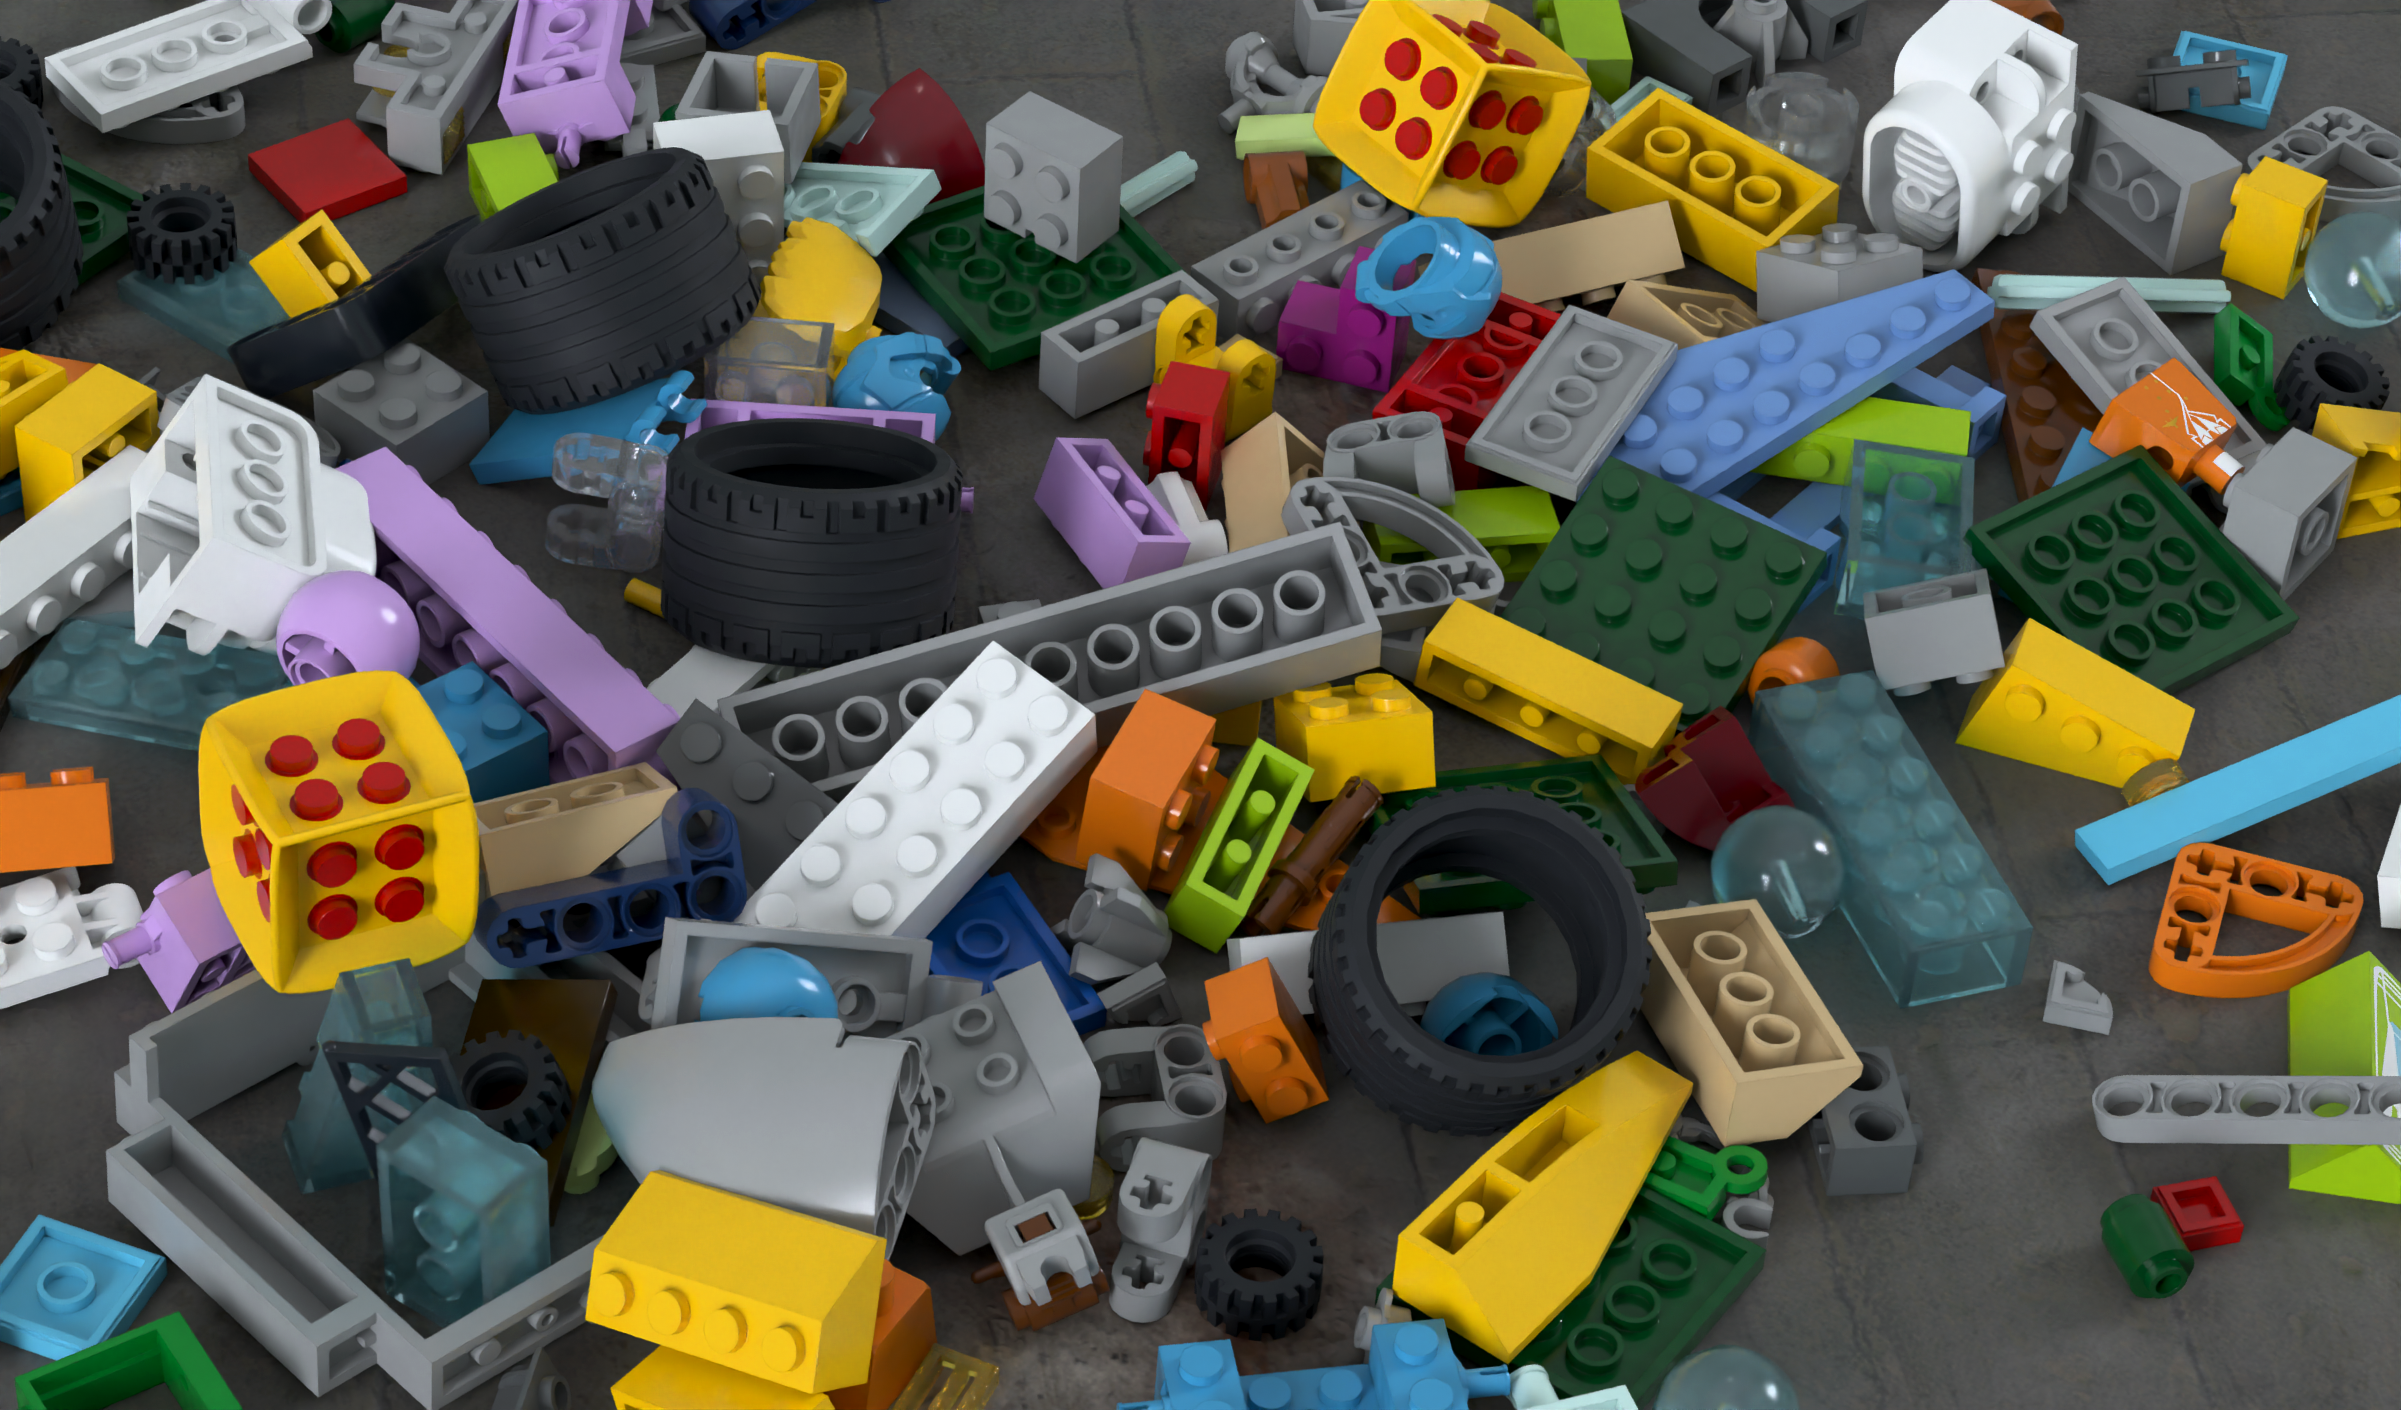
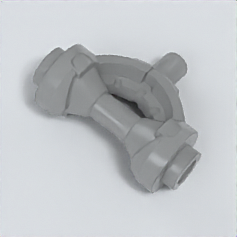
[1217,32,1328,134]

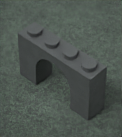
[1621,0,1868,117]

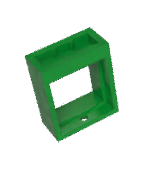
[14,1311,243,1410]

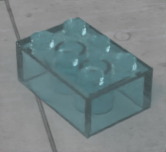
[1834,439,1975,620]
[376,1095,551,1328]

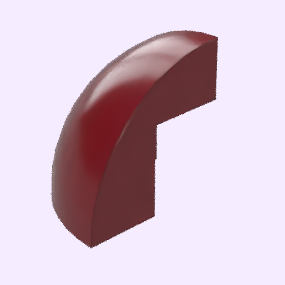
[838,68,985,205]
[1635,705,1812,854]

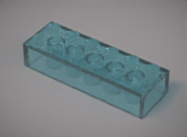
[1748,670,2033,1009]

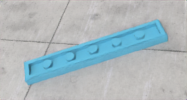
[2075,694,2401,885]

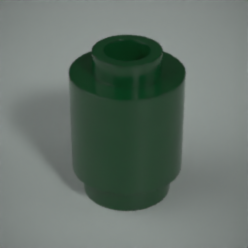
[315,0,395,53]
[2100,1194,2194,1299]

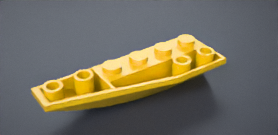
[1392,1050,1693,1364]

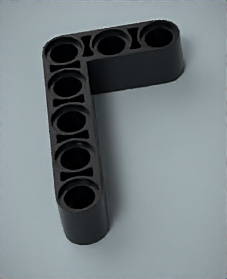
[227,213,483,399]

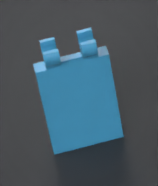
[469,370,708,485]

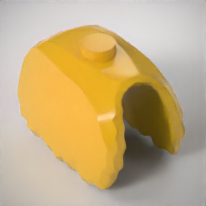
[727,217,882,398]

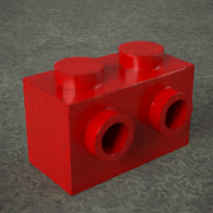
[1143,361,1230,511]

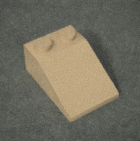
[1607,279,1769,350]
[474,762,678,900]

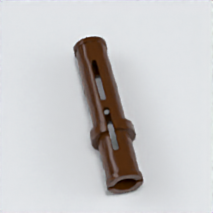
[1239,776,1383,937]

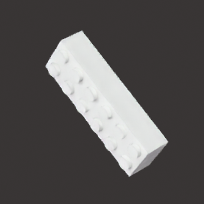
[732,641,1098,1014]

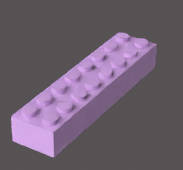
[335,446,681,791]

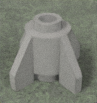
[1713,0,1808,92]
[1050,853,1172,985]

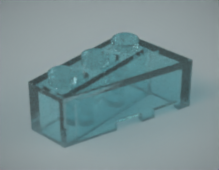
[281,958,437,1195]

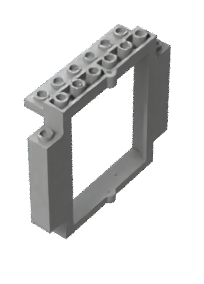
[106,867,651,1410]

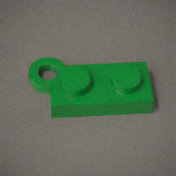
[2214,303,2290,432]
[1643,1136,1768,1221]

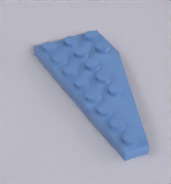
[1576,269,1995,503]

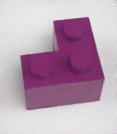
[1276,246,1416,393]

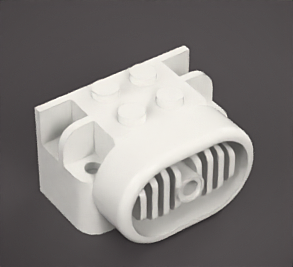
[1862,0,2078,273]
[130,374,377,659]

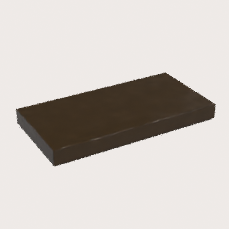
[414,979,618,1227]

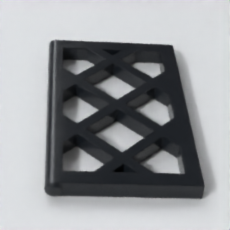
[322,1040,501,1204]

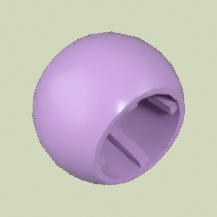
[276,570,421,686]

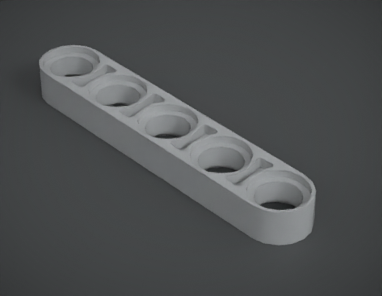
[2092,1075,2401,1145]

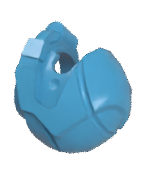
[1355,217,1503,340]
[832,332,961,441]

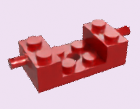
[1372,292,1561,494]

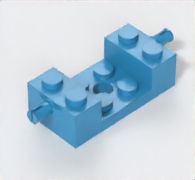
[1116,1318,1511,1410]

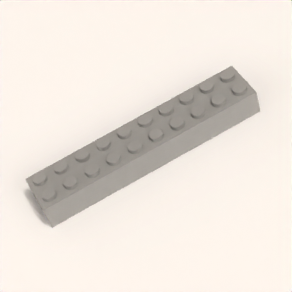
[717,521,1382,804]

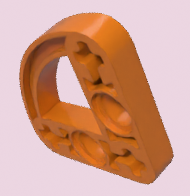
[2149,842,2363,998]

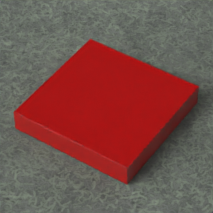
[248,118,408,223]

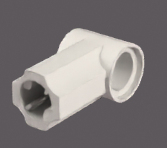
[1146,471,1228,566]

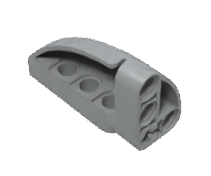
[592,1017,936,1261]

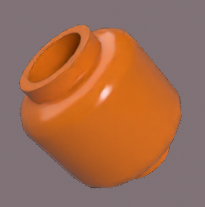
[1747,636,1841,727]

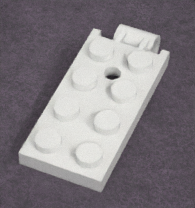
[44,0,332,133]
[0,867,143,1009]

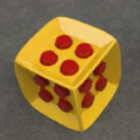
[1313,0,1591,228]
[198,670,479,994]

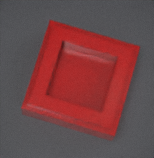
[2150,1176,2244,1251]

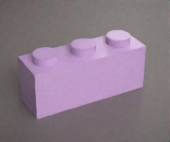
[1033,437,1191,589]

